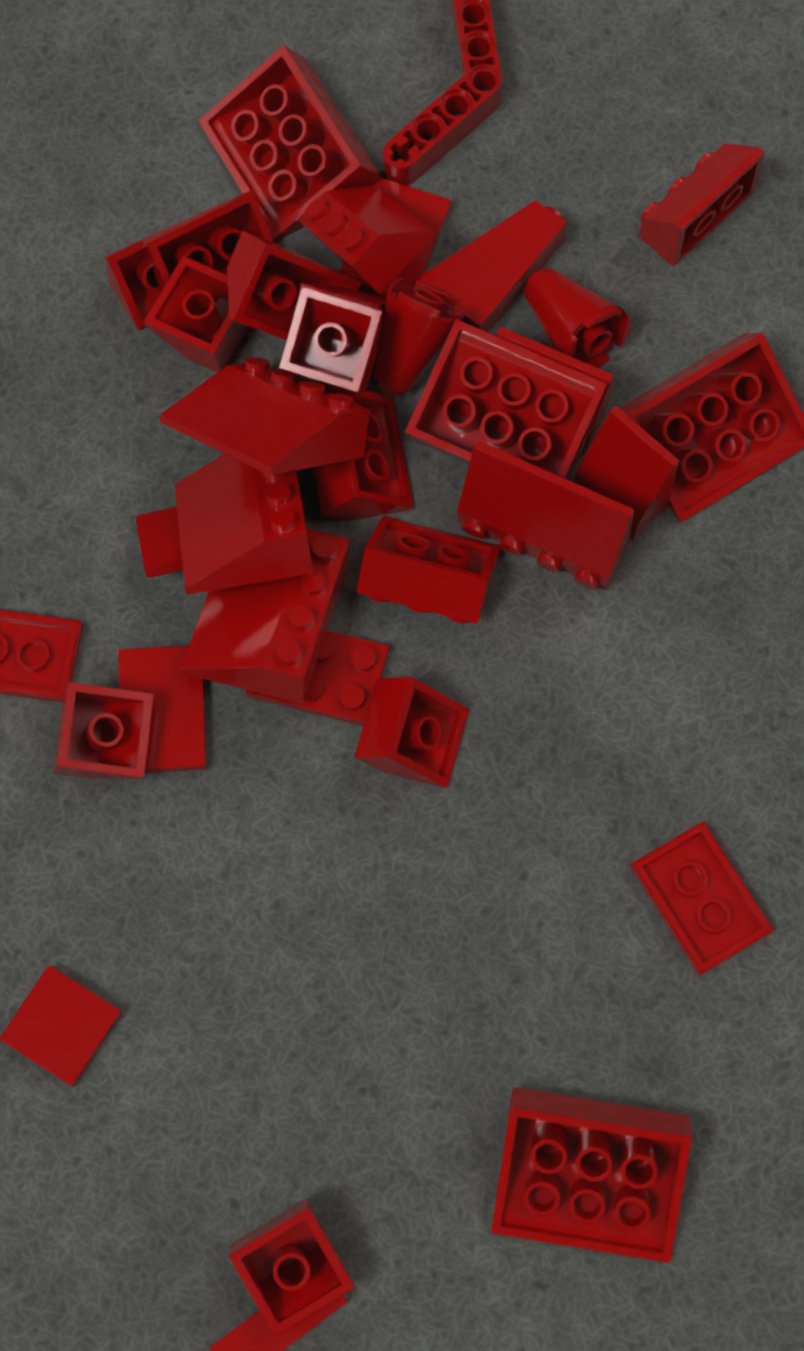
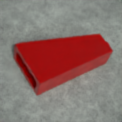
[417,200,567,332]

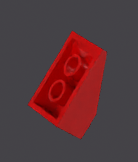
[574,406,679,540]

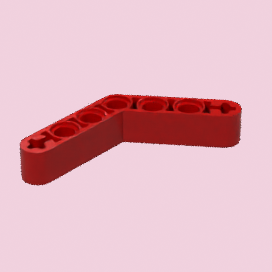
[383,0,502,186]

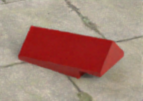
[105,190,274,329]

